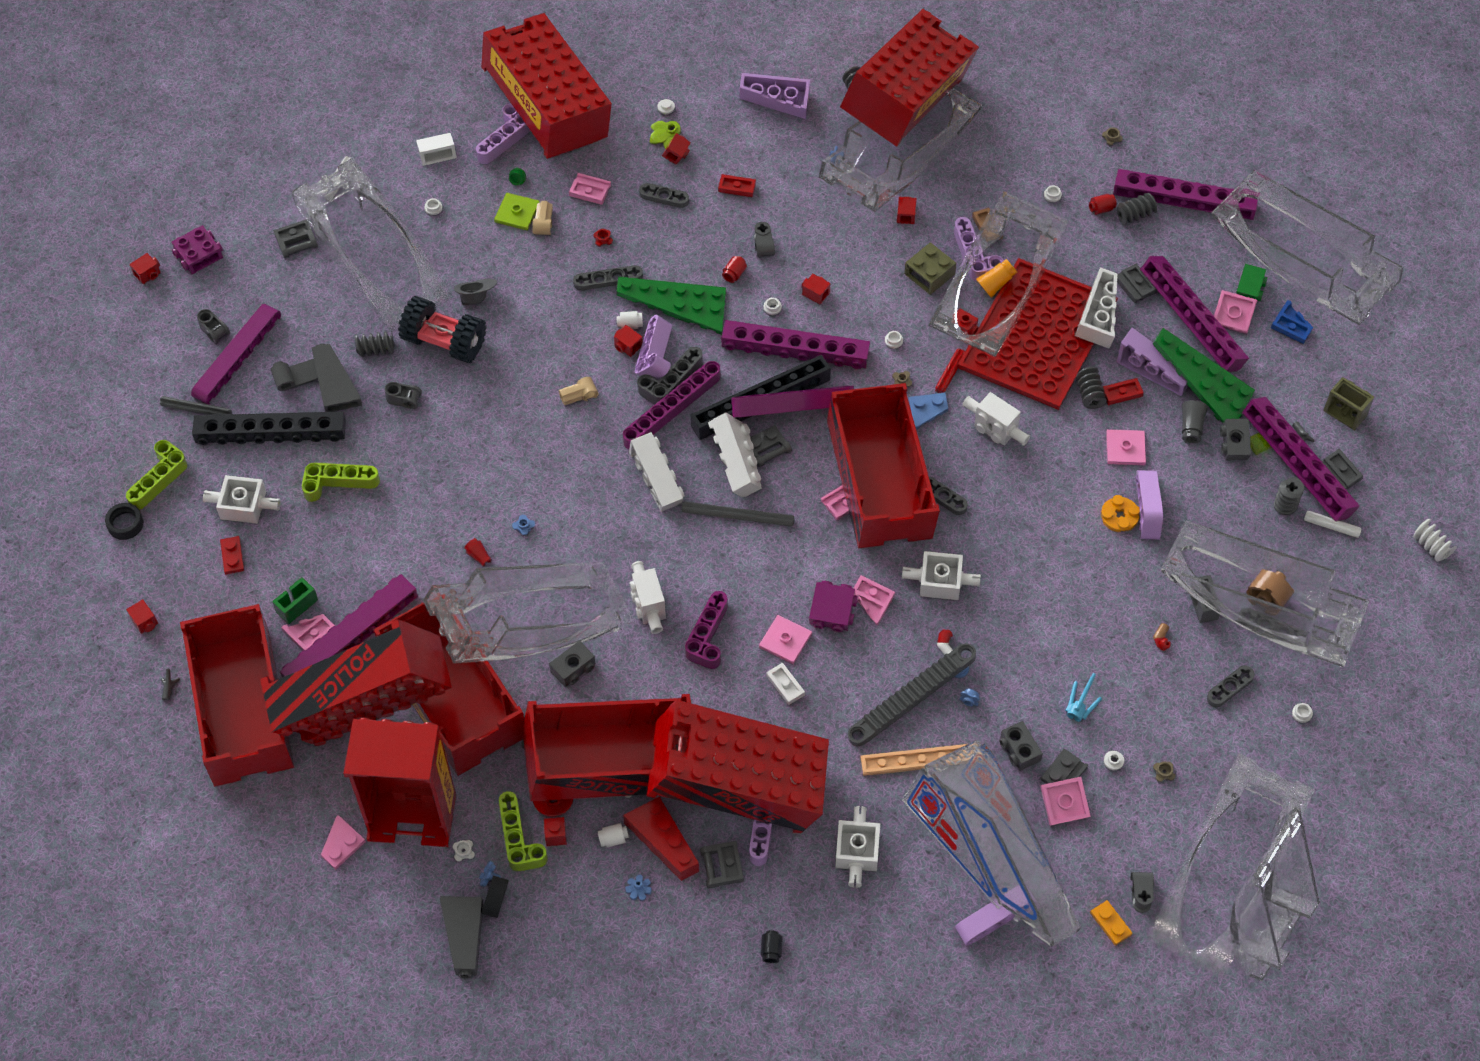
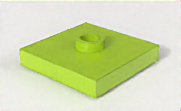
[494,192,540,231]

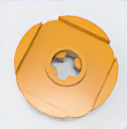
[1101,495,1140,532]

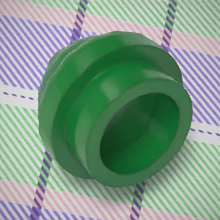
[509,168,526,185]

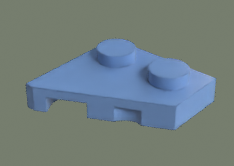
[908,393,948,429]

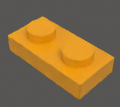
[1090,900,1133,946]

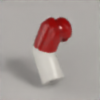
[937,629,953,655]

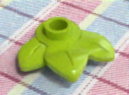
[650,121,681,149]

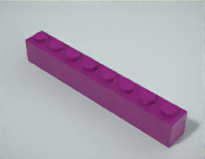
[280,574,418,678]

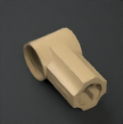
[533,201,553,235]
[559,377,599,406]

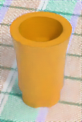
[976,259,1017,298]

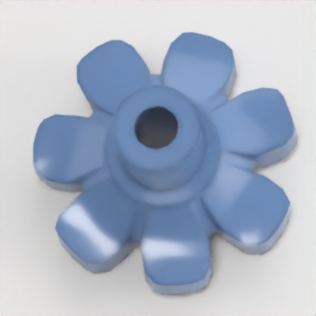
[479,861,501,887]
[625,875,652,901]

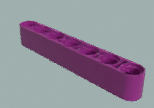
[191,304,281,405]
[623,361,721,449]
[731,386,854,417]

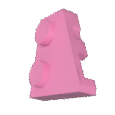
[854,575,895,625]
[281,614,335,651]
[321,815,366,870]

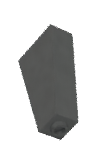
[311,344,362,412]
[440,896,484,979]

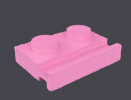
[569,173,611,205]
[821,485,849,520]

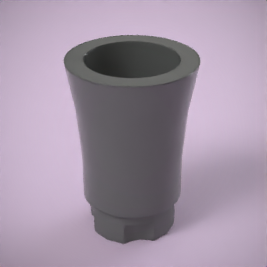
[1181,400,1208,443]

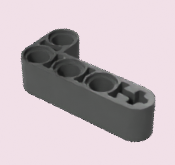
[637,347,703,405]

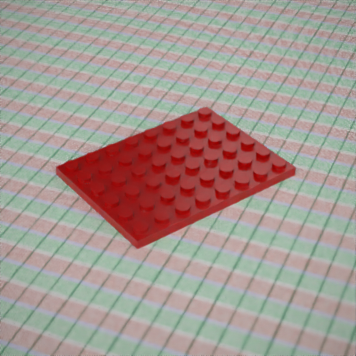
[957,258,1118,410]

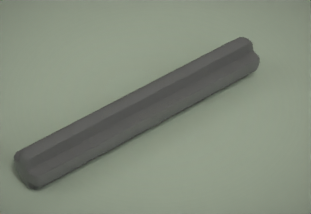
[160,396,232,415]

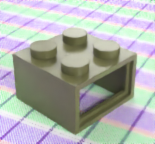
[904,242,956,295]
[1323,377,1374,431]

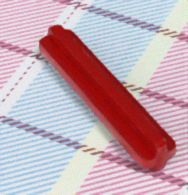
[935,348,965,393]

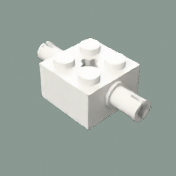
[962,392,1030,446]
[203,475,281,524]
[902,551,981,600]
[629,561,666,634]
[835,806,880,888]

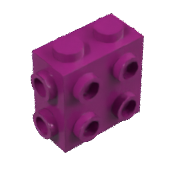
[171,225,223,274]
[809,581,858,632]

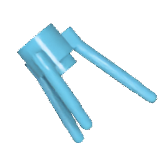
[1065,673,1102,722]

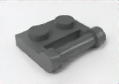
[273,219,318,258]
[750,425,792,467]
[700,841,744,889]

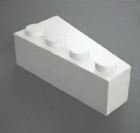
[1075,267,1117,348]
[629,432,684,512]

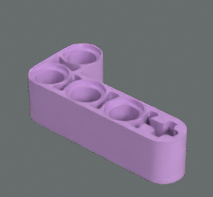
[476,103,530,164]
[954,217,1004,281]
[635,315,672,379]
[1136,470,1163,540]
[749,820,773,866]
[955,884,1039,946]

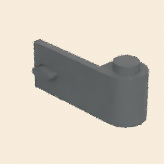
[271,359,318,391]

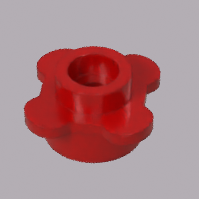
[593,229,613,247]

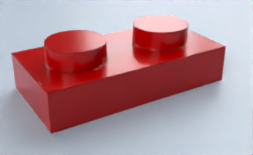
[718,174,756,197]
[1103,378,1144,405]
[220,536,244,575]

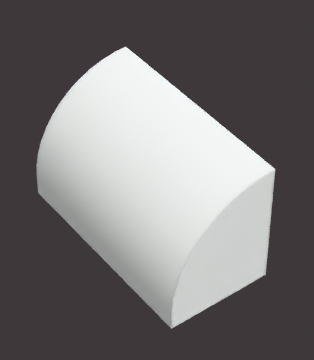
[416,133,457,166]

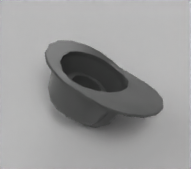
[454,278,497,305]

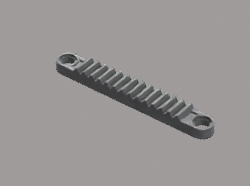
[848,643,976,746]

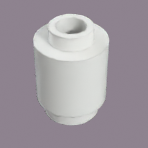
[617,311,643,330]
[598,823,629,848]

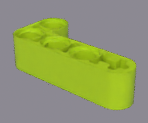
[126,440,187,510]
[302,463,380,502]
[499,791,548,871]

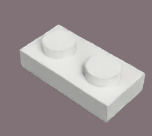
[766,663,805,705]

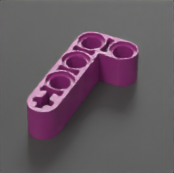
[685,591,728,669]

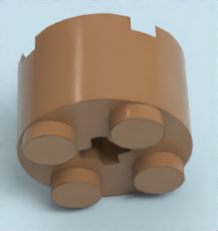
[1246,569,1294,614]

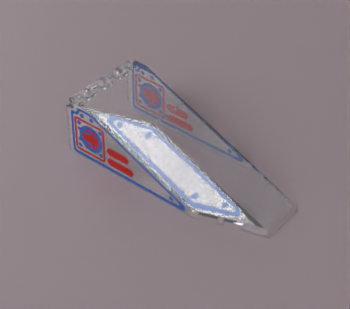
[902,740,1081,947]

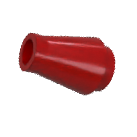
[464,538,492,567]

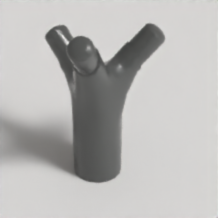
[1292,422,1315,442]
[161,668,180,700]

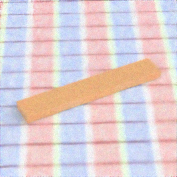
[860,743,984,776]

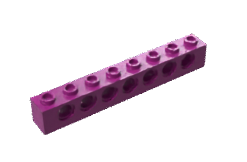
[1113,169,1259,220]
[1140,256,1249,372]
[721,320,870,369]
[1242,397,1360,522]

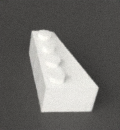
[708,413,762,497]

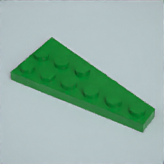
[616,277,726,335]
[1153,328,1255,423]

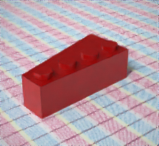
[623,797,699,881]

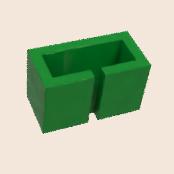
[1236,264,1268,302]
[272,577,318,625]

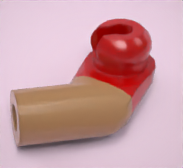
[1153,623,1171,651]

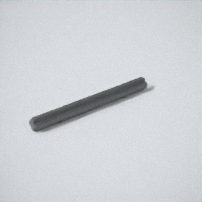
[681,501,794,526]

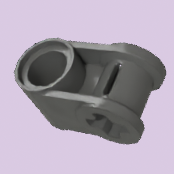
[754,222,775,257]
[197,309,230,344]
[385,382,422,409]
[1130,872,1154,913]

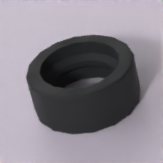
[105,503,144,540]
[482,876,509,918]

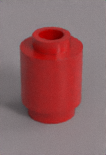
[1089,194,1117,215]
[722,256,747,283]

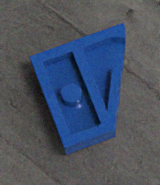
[1271,300,1313,344]

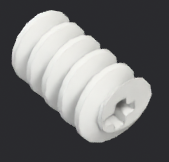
[1413,519,1457,562]

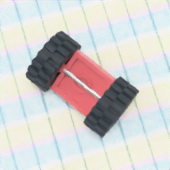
[398,296,487,363]

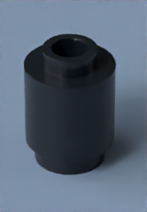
[761,930,783,963]

